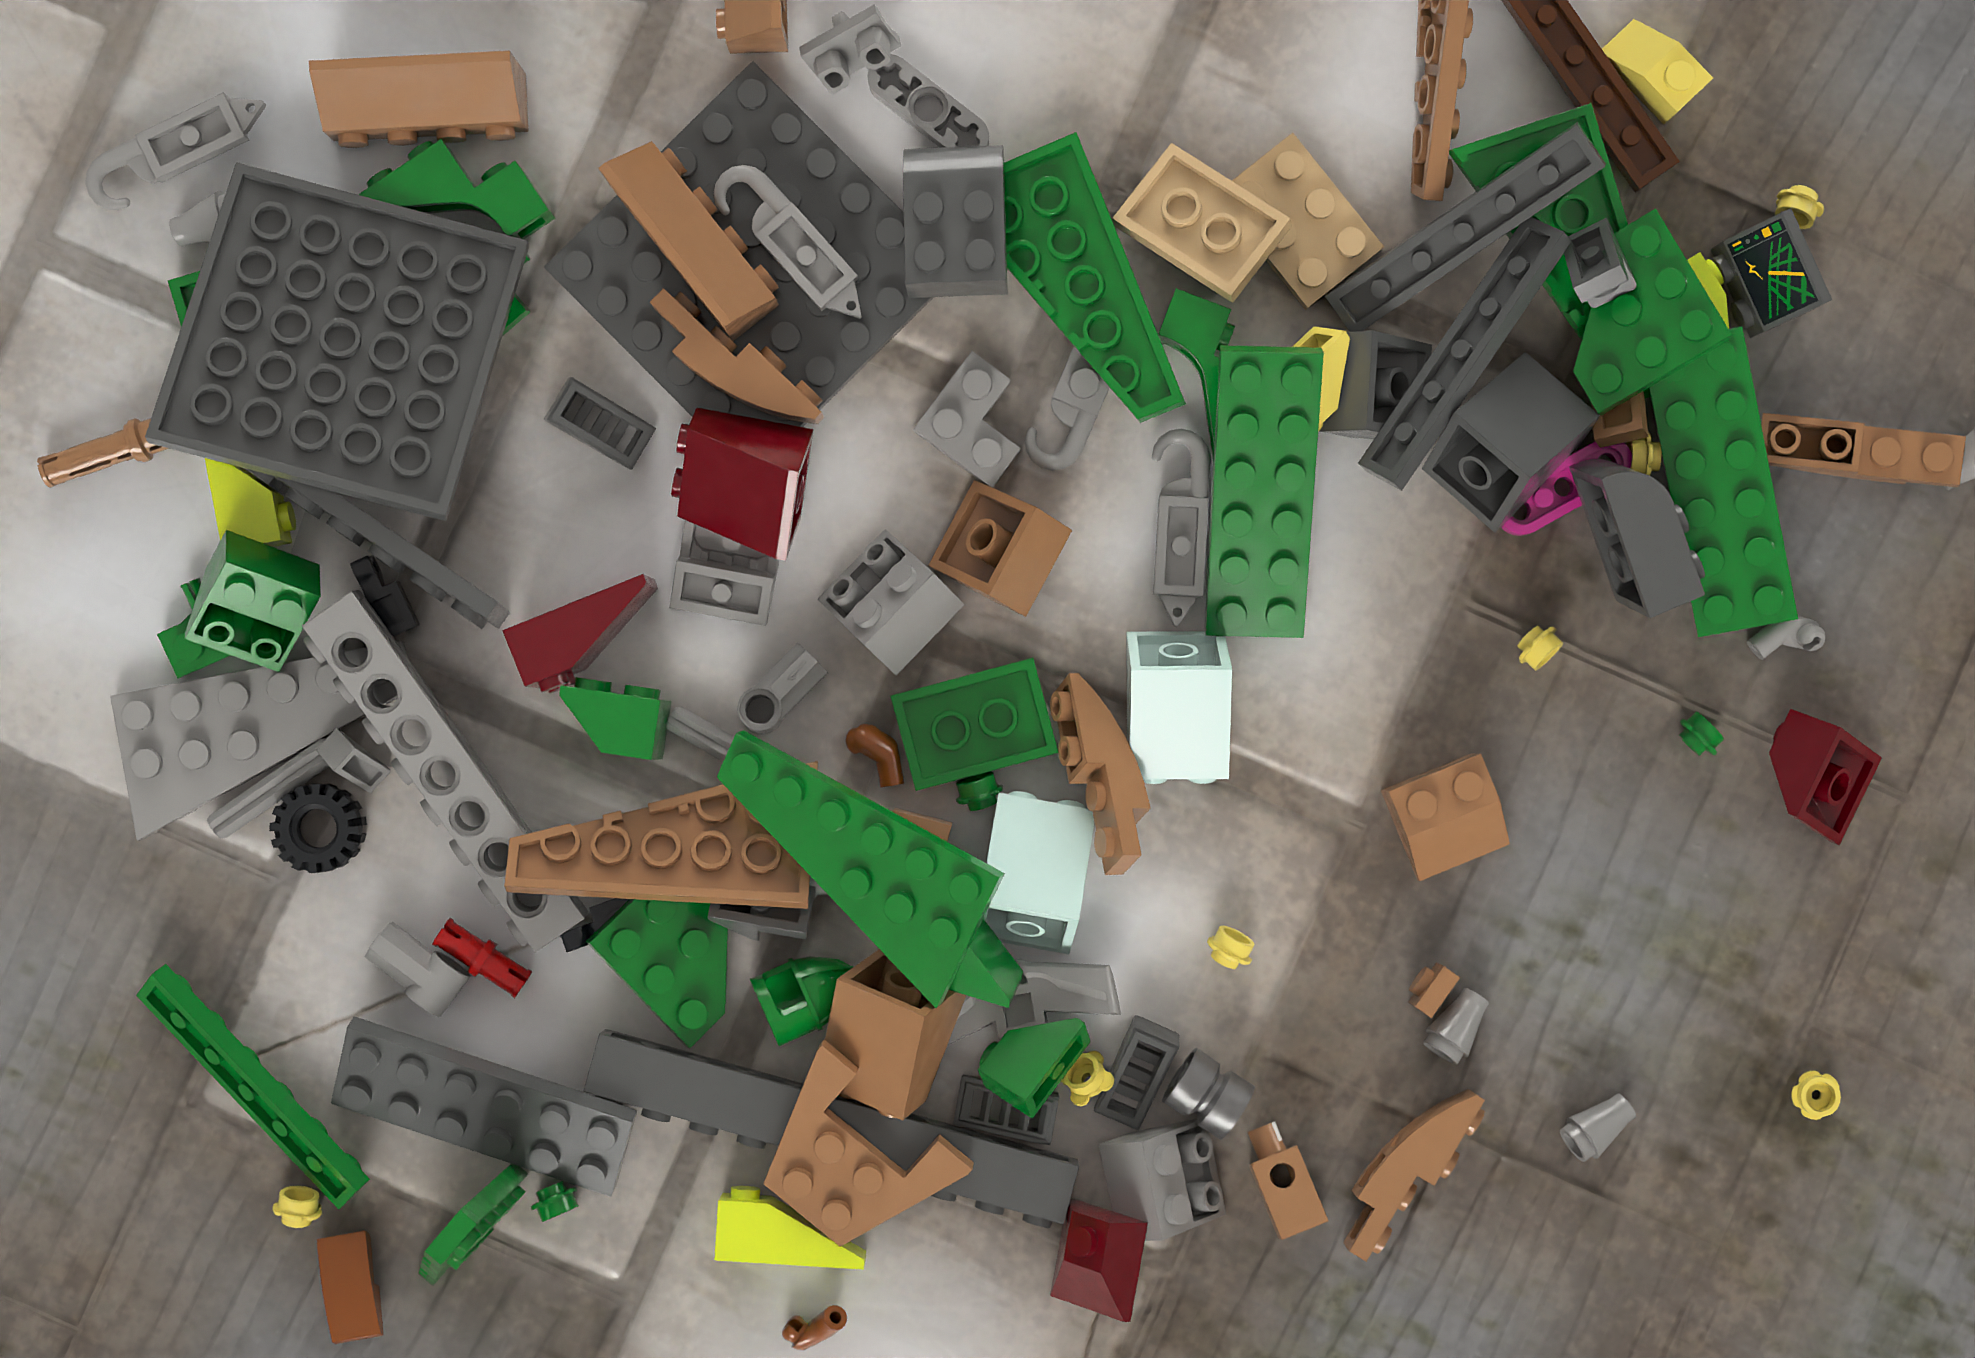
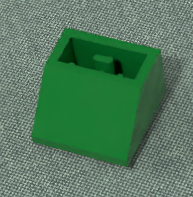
[185,530,321,672]
[559,677,672,760]

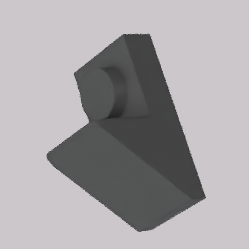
[1564,218,1637,308]
[708,886,816,941]

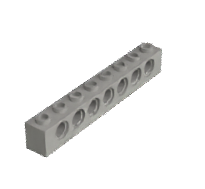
[302,590,588,953]

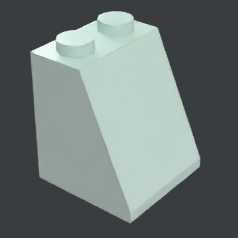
[1126,631,1232,784]
[984,791,1095,954]

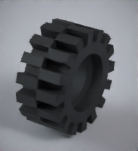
[269,784,367,873]

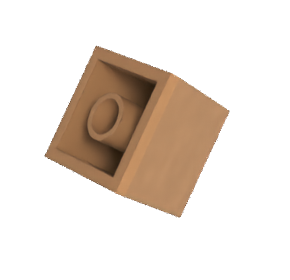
[825,949,966,1121]

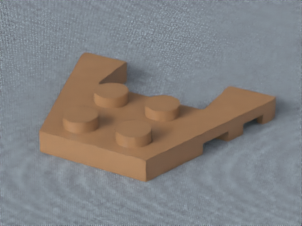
[763,1040,974,1247]

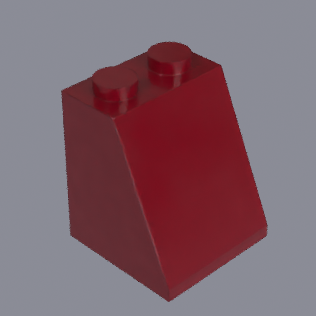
[671,407,814,561]

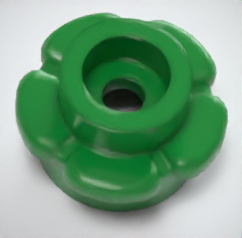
[1678,711,1724,756]
[956,771,1003,811]
[531,1181,579,1222]

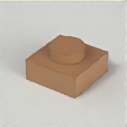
[1591,392,1648,448]
[1408,962,1460,1018]

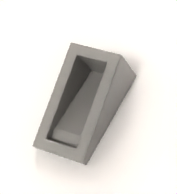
[316,727,391,794]

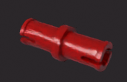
[432,918,532,999]

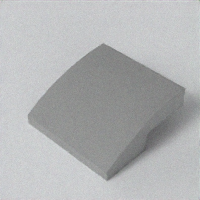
[669,520,779,626]

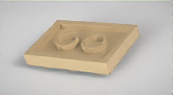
[1232,132,1384,310]
[1112,143,1292,303]

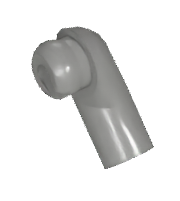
[1747,616,1826,660]

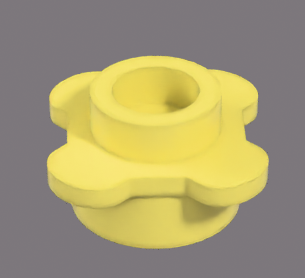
[1061,1051,1114,1106]

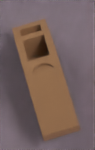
[650,288,824,425]
[1761,413,1966,487]
[1050,673,1151,875]
[1343,1089,1485,1262]

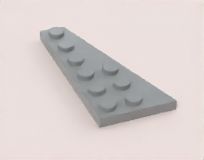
[110,641,407,841]

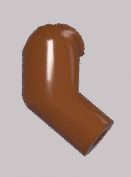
[782,1305,847,1350]

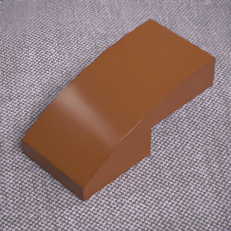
[317,1231,384,1344]

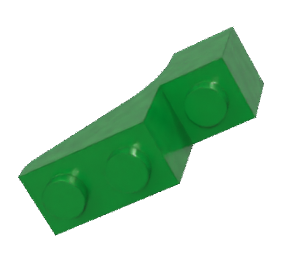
[359,139,555,239]
[1158,288,1235,463]

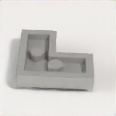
[913,351,1021,488]

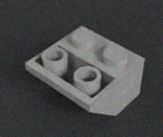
[818,529,965,675]
[1099,1119,1226,1241]

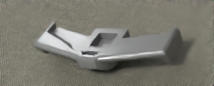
[947,959,1121,1046]

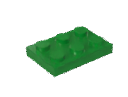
[890,658,1059,791]

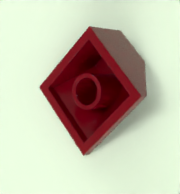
[1769,709,1882,846]
[1050,1199,1148,1322]

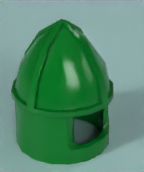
[750,956,853,1046]

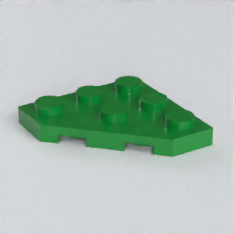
[1573,208,1734,416]
[586,899,728,1048]

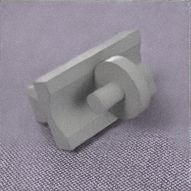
[799,4,901,94]

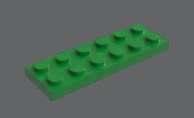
[1649,326,1798,637]
[1204,345,1324,638]

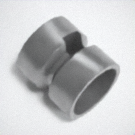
[1162,1048,1255,1140]

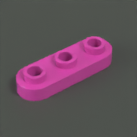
[1501,442,1632,536]

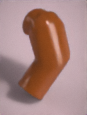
[845,724,904,788]

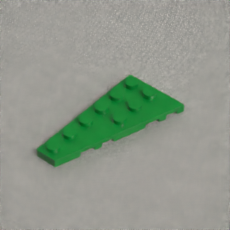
[1449,103,1651,398]
[1004,132,1186,423]
[717,730,1005,1008]
[418,1164,528,1286]

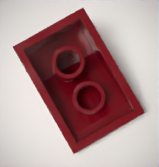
[502,574,658,693]

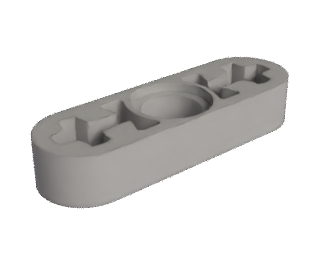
[867,54,989,148]

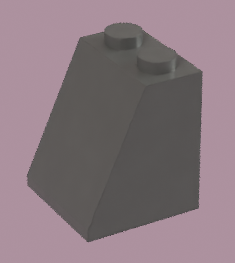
[1422,352,1600,533]

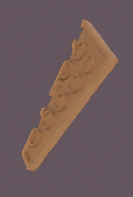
[1411,0,1473,201]
[504,761,818,909]

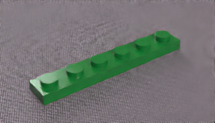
[136,964,370,1210]

